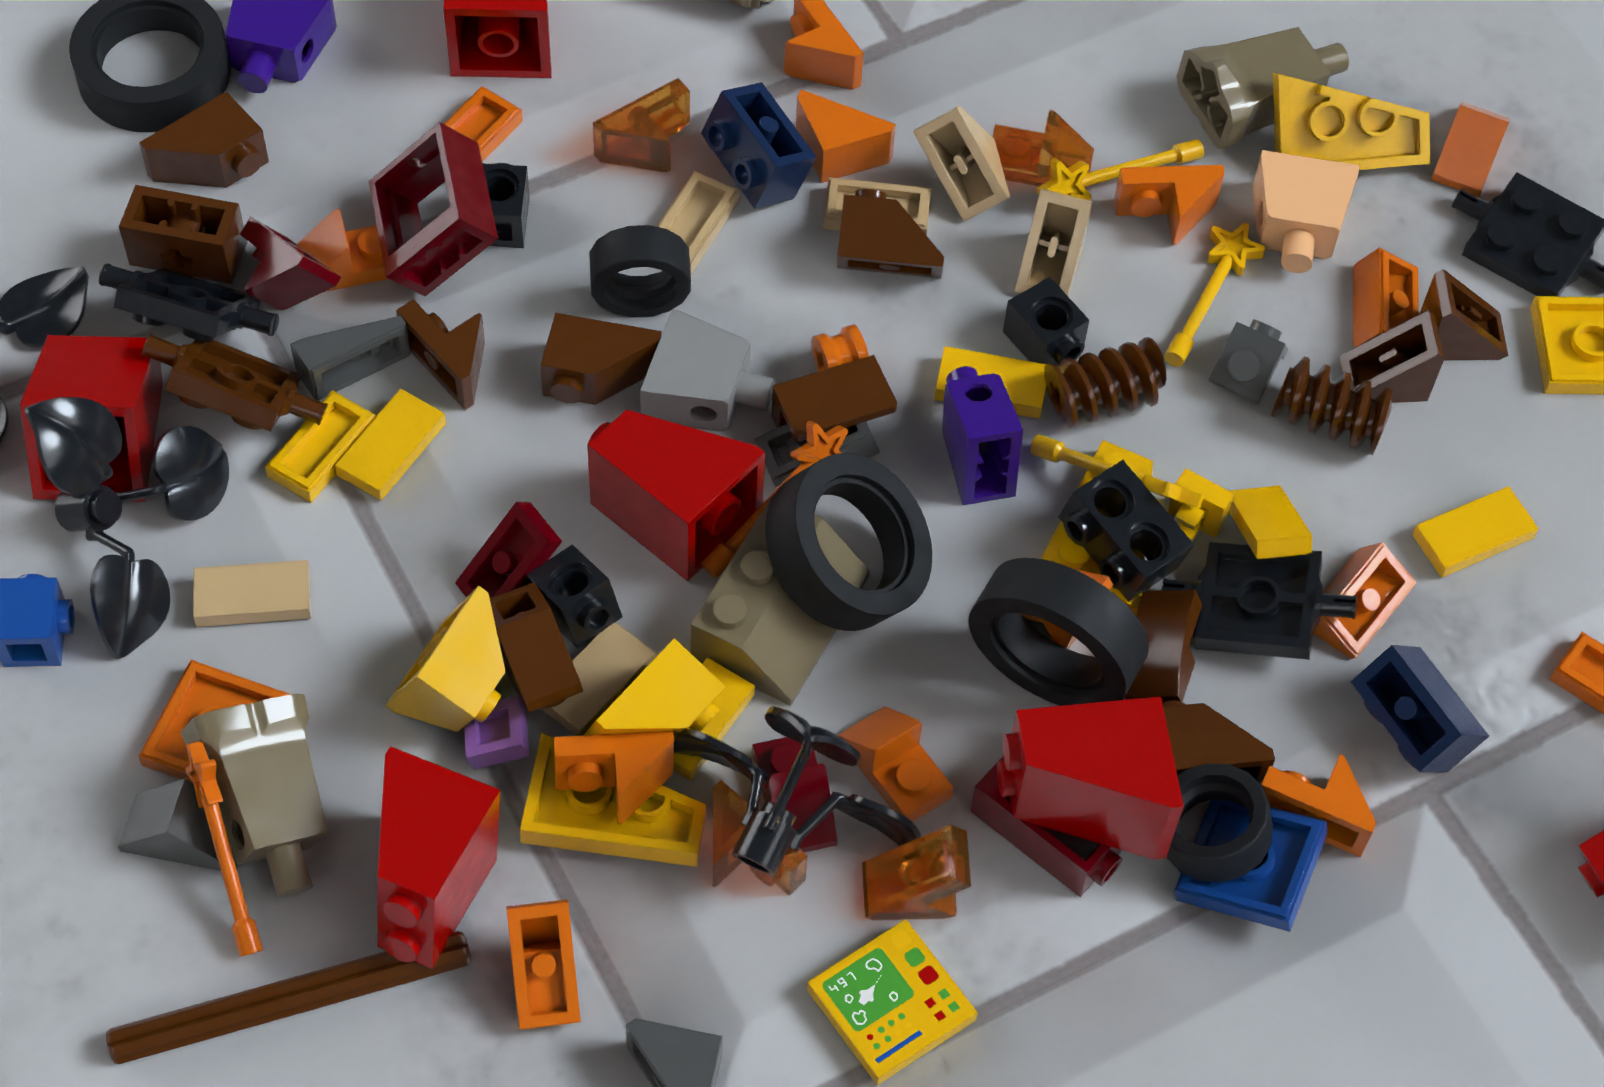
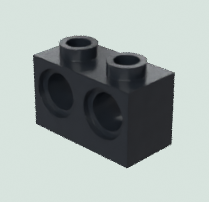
[1058,460,1195,602]

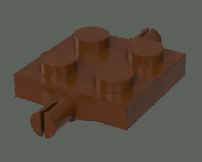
[142,333,328,432]

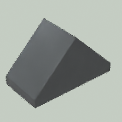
[118,779,238,871]
[626,1018,722,1087]

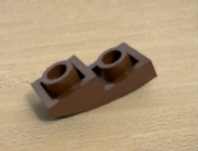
[1125,589,1202,703]

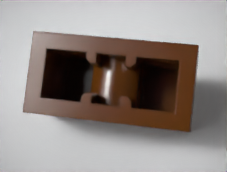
[119,185,247,284]

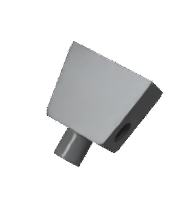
[640,309,775,431]

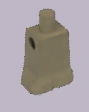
[1177,27,1349,149]
[180,694,328,898]

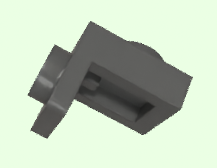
[1208,319,1288,404]

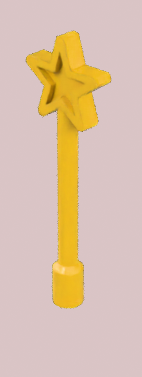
[1036,139,1204,200]
[1164,222,1266,367]
[1030,434,1205,509]

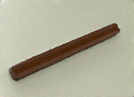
[106,931,471,1064]

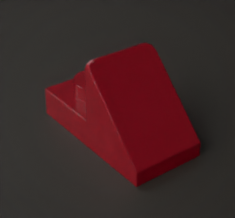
[239,216,341,310]
[455,502,563,599]
[752,737,838,857]

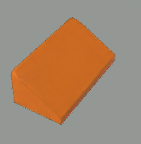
[1353,247,1419,348]
[1313,542,1416,659]

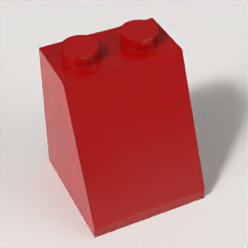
[443,0,552,78]
[20,335,163,502]
[587,409,765,582]
[997,697,1184,860]
[377,746,501,969]

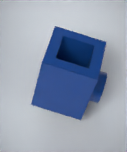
[0,574,75,667]

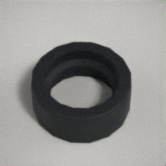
[589,225,691,317]
[1167,763,1273,882]

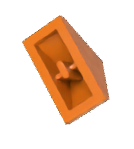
[796,89,896,183]
[1431,102,1510,197]

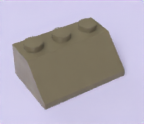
[691,495,870,706]

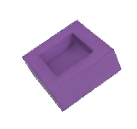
[464,696,529,770]

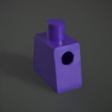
[226,0,337,93]
[942,366,1023,505]

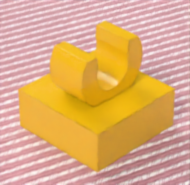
[1167,468,1235,542]

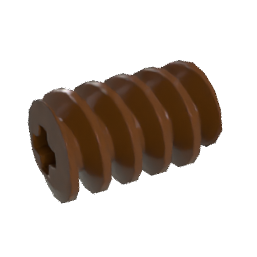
[1044,337,1167,429]
[1270,356,1392,456]

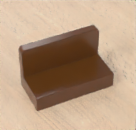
[771,355,897,442]

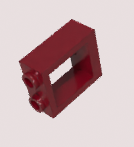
[368,122,498,297]
[970,755,1123,897]

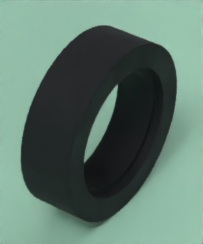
[69,0,231,133]
[765,453,932,631]
[968,558,1149,706]

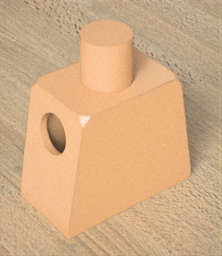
[1253,150,1360,273]

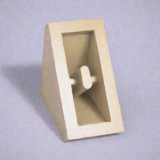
[913,106,1010,221]
[1014,188,1093,296]

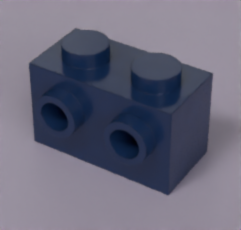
[701,82,817,209]
[1351,645,1489,772]

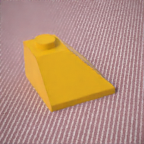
[385,586,505,732]
[584,638,726,738]

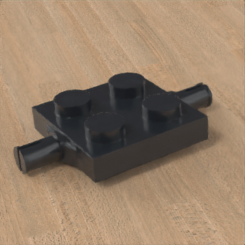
[1451,172,1604,297]
[99,263,279,341]
[1162,542,1357,660]

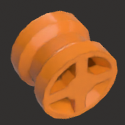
[811,324,869,372]

